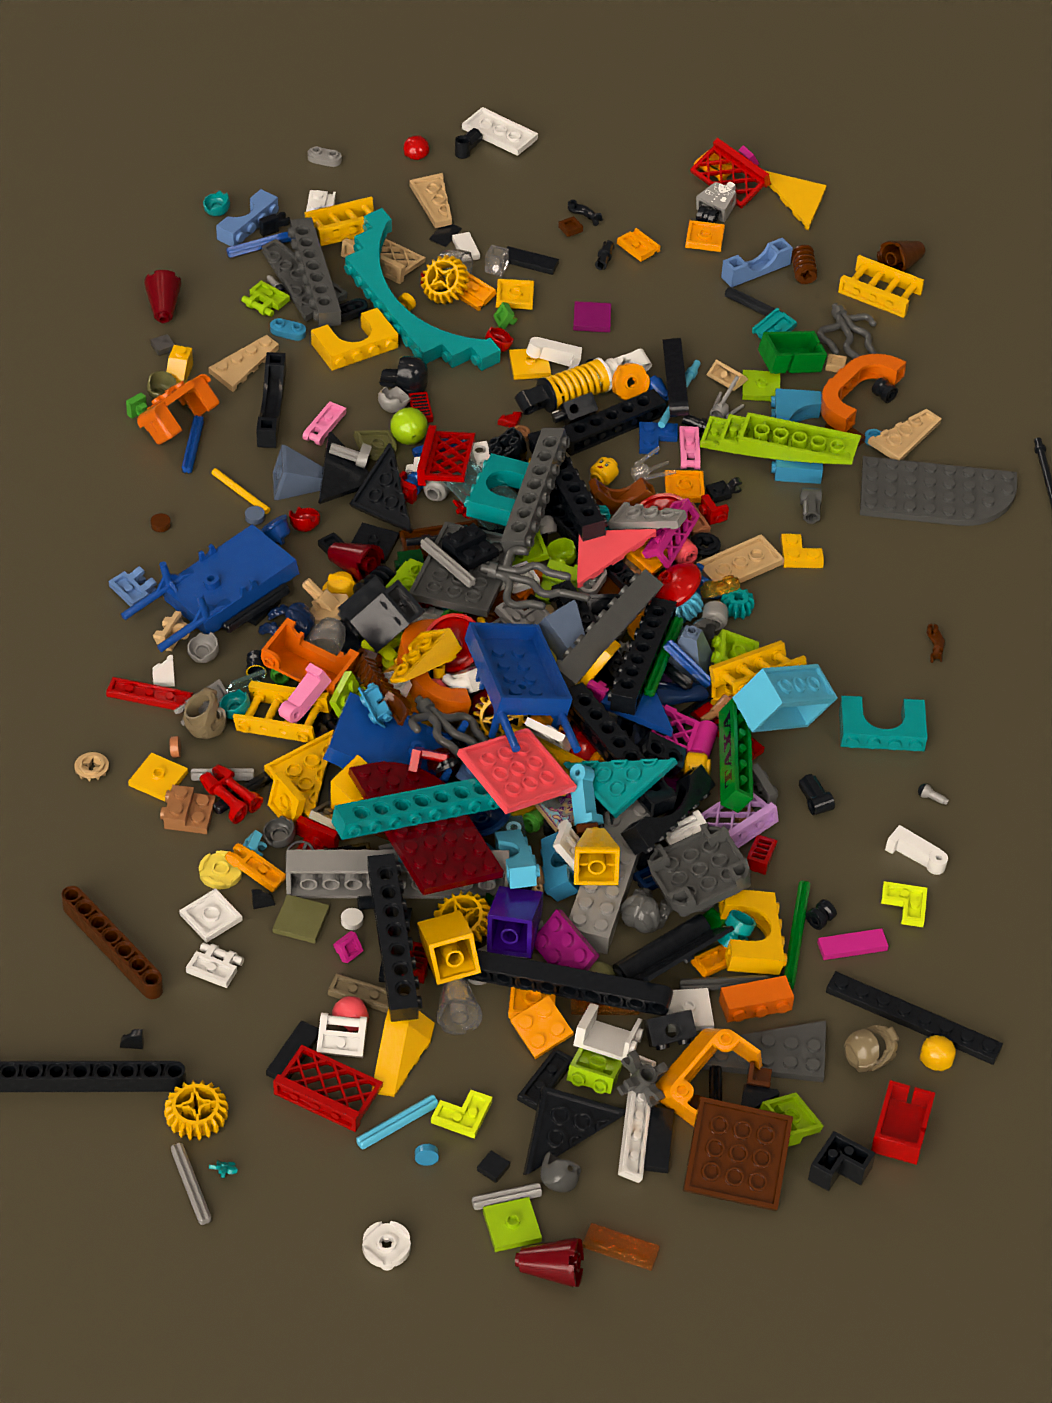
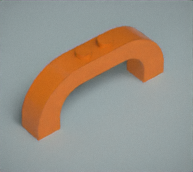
[821,354,906,432]
[397,619,472,714]

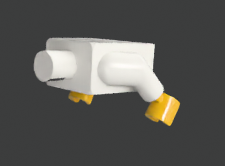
[433,664,480,693]

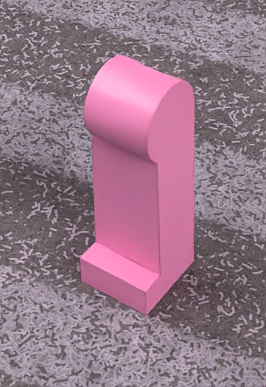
[279,663,331,723]

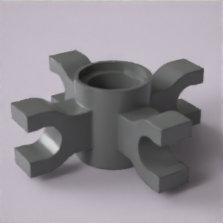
[617,1050,669,1108]

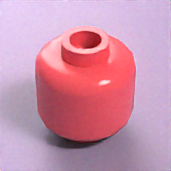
[673,538,698,563]

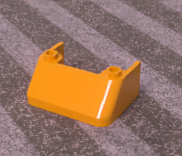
[655,1028,762,1127]

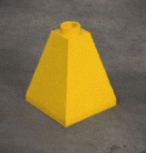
[574,827,620,885]

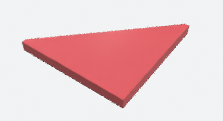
[577,529,656,588]

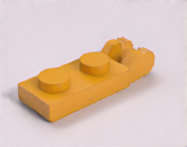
[225,843,286,893]

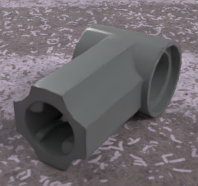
[800,488,822,524]

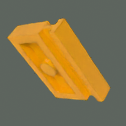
[617,228,661,262]
[458,273,497,311]

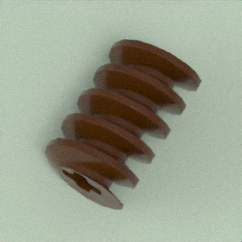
[792,245,817,284]

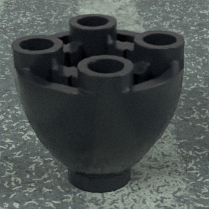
[488,427,527,462]

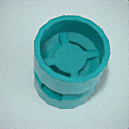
[718,910,756,948]

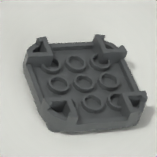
[647,823,751,917]

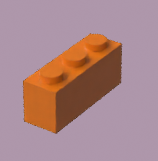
[719,975,794,1023]

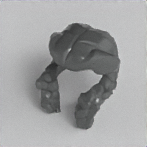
[620,888,673,934]

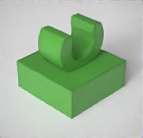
[493,302,518,329]
[126,393,148,419]

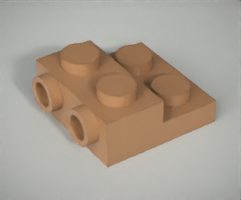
[160,785,216,834]

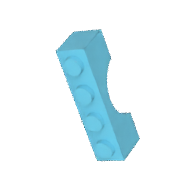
[495,829,540,889]

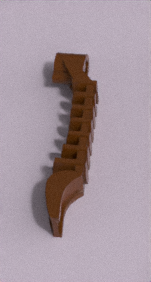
[354,648,411,726]

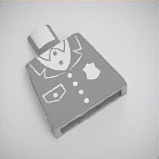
[696,182,736,222]

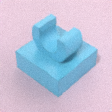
[243,830,267,857]

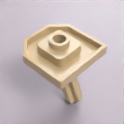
[302,578,348,625]

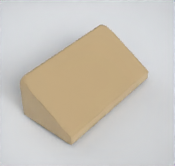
[706,359,748,391]

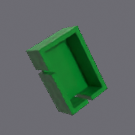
[758,331,827,374]

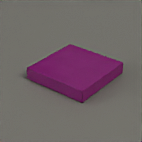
[573,301,611,332]

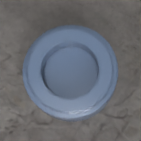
[245,506,265,525]

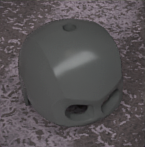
[540,1152,582,1193]

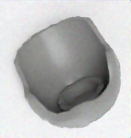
[378,387,411,413]

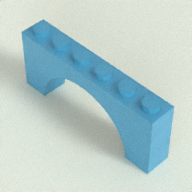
[771,388,823,484]

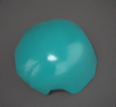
[203,190,230,216]
[219,689,251,719]

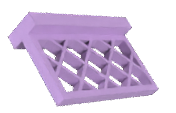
[701,792,779,848]

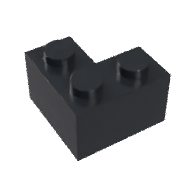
[808,1131,876,1191]

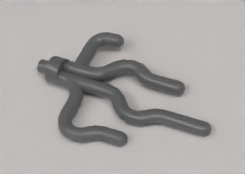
[817,303,878,359]
[480,546,591,610]
[408,695,488,764]

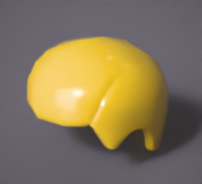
[920,1035,956,1071]

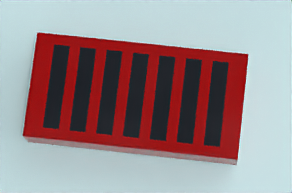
[408,392,433,423]

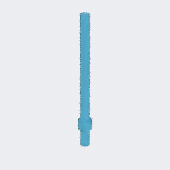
[658,360,701,428]

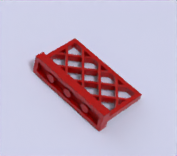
[690,137,771,209]
[417,425,476,486]
[273,1045,383,1132]

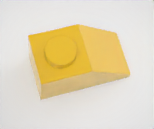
[166,345,193,384]

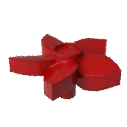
[453,497,470,519]

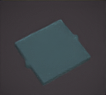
[226,669,267,693]

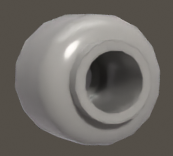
[423,472,452,502]
[702,601,729,631]

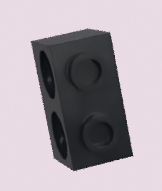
[638,731,686,779]

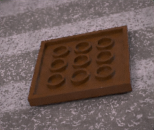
[683,1096,793,1211]

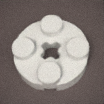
[362,1221,411,1271]

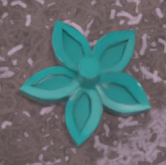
[209,1160,238,1178]

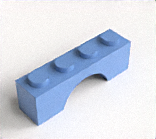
[216,189,279,246]
[721,238,793,287]

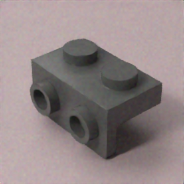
[752,763,778,812]

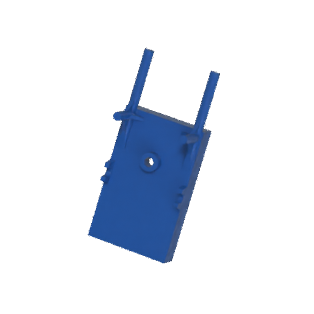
[121,524,300,652]
[464,622,581,753]
[323,692,469,784]

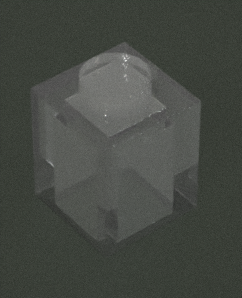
[485,245,509,277]

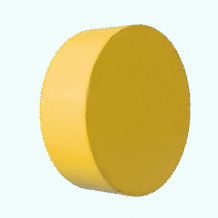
[397,293,416,311]

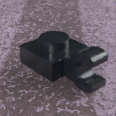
[259,212,290,237]
[706,477,742,503]

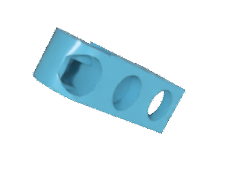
[570,764,604,826]

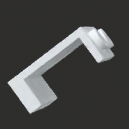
[573,1003,644,1061]

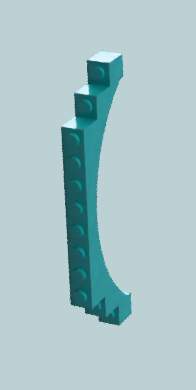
[344,208,501,371]

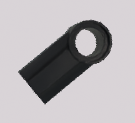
[455,128,483,159]
[799,774,835,816]

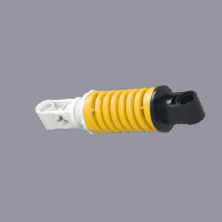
[514,349,652,415]

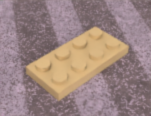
[696,534,784,593]

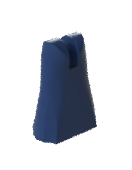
[656,681,709,707]

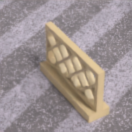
[341,238,426,284]

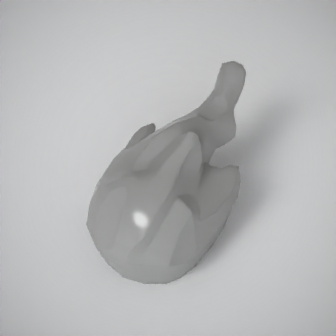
[539,515,557,535]

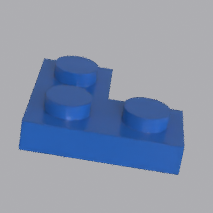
[639,422,678,454]

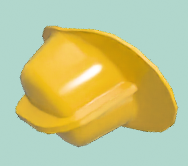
[322,571,359,598]

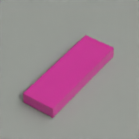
[817,928,888,960]

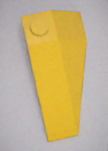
[390,628,462,683]
[371,1007,435,1097]

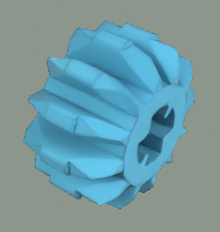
[675,592,704,623]

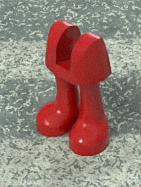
[200,764,264,824]

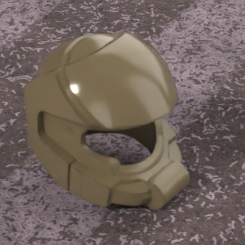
[183,687,227,740]
[844,1024,900,1073]

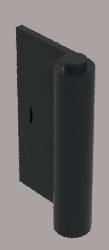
[613,914,734,982]

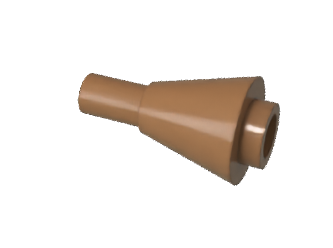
[700,694,733,721]

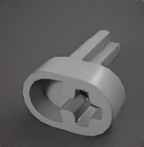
[329,443,372,468]

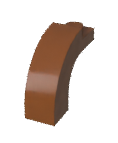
[588,477,656,514]

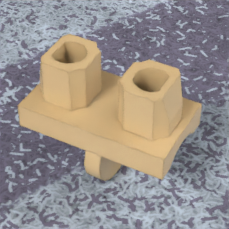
[153,611,190,651]

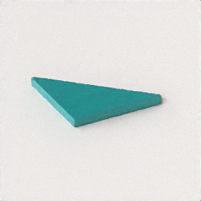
[563,758,678,819]

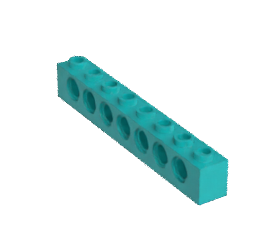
[331,778,500,840]

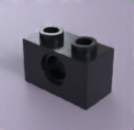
[643,1010,697,1050]

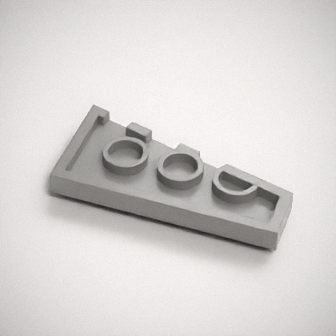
[608,502,687,530]

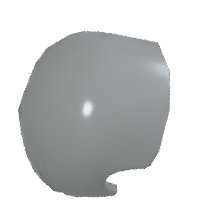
[187,632,219,663]

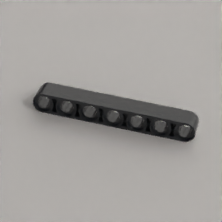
[662,338,689,417]

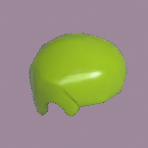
[546,538,577,566]

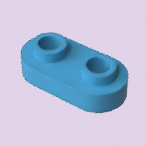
[270,318,306,341]

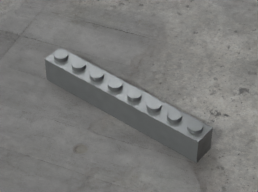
[556,569,664,688]

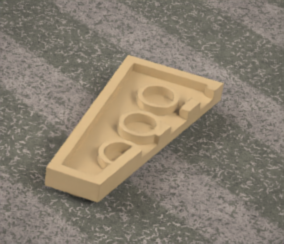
[409,173,452,228]
[209,335,279,392]
[867,409,942,461]

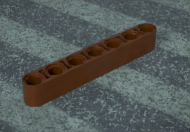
[61,886,163,999]

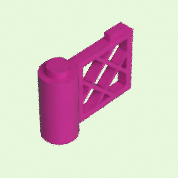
[651,704,718,759]

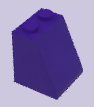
[487,886,543,958]

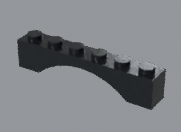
[256,352,286,448]
[621,764,715,855]

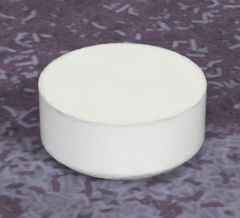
[341,908,363,930]

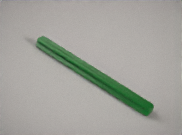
[644,616,684,697]
[784,880,811,990]

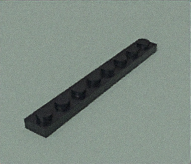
[826,971,1003,1065]

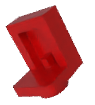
[400,471,417,505]
[698,494,729,525]

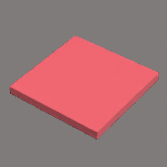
[457,728,577,814]

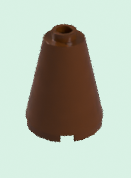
[877,241,925,272]

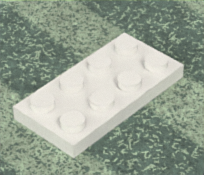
[462,107,538,156]

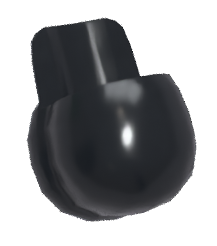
[379,356,428,395]

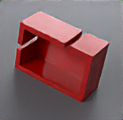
[871,1080,935,1165]

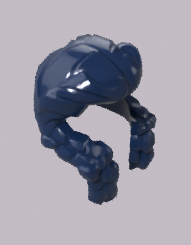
[258,602,315,640]

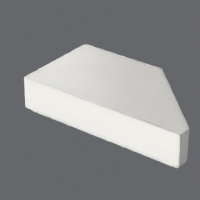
[153,655,175,687]

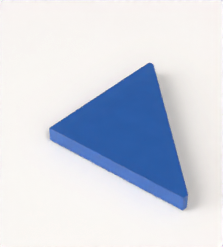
[600,688,673,737]

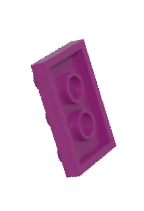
[534,909,600,971]

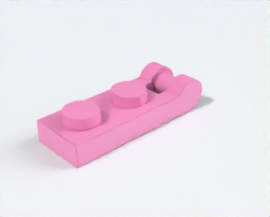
[303,402,346,446]
[679,426,701,470]

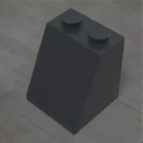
[337,576,387,640]

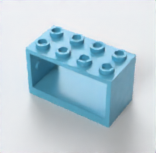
[733,664,838,732]

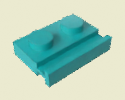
[752,307,797,339]

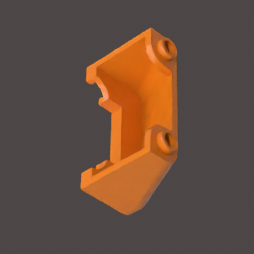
[261,618,360,696]

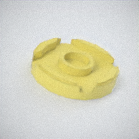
[199,850,243,890]

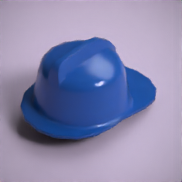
[261,514,290,545]

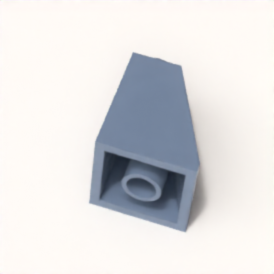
[539,600,585,661]

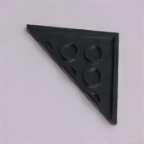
[318,432,370,504]
[349,443,413,533]
[523,1086,626,1175]

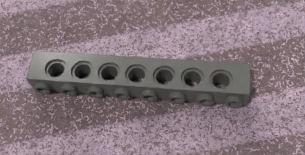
[287,217,341,327]
[501,428,570,556]

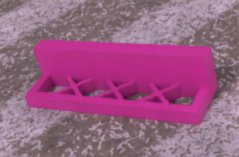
[642,498,700,568]

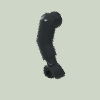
[568,199,603,226]

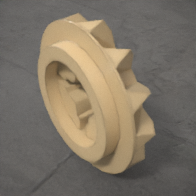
[74,752,109,781]

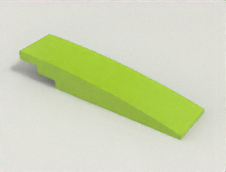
[700,412,861,465]

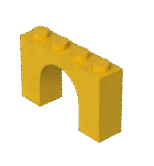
[311,308,398,371]
[718,890,787,975]

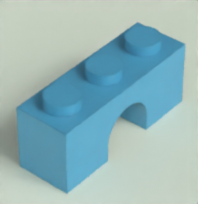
[540,832,579,902]

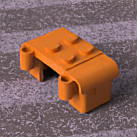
[137,374,220,445]

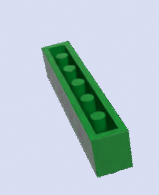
[719,698,753,813]

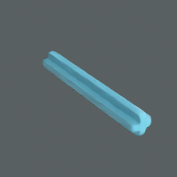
[356,1095,438,1149]

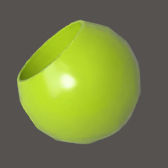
[390,407,428,445]

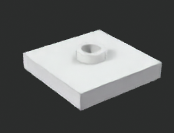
[524,717,571,752]
[179,888,243,943]
[666,988,714,1032]

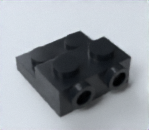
[442,523,499,571]

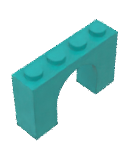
[464,453,529,526]
[839,696,928,751]

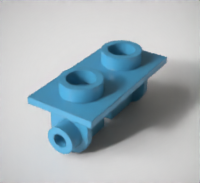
[358,683,393,728]

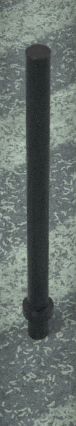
[1034,437,1052,508]

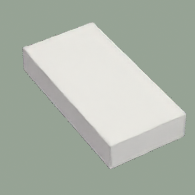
[452,232,480,262]

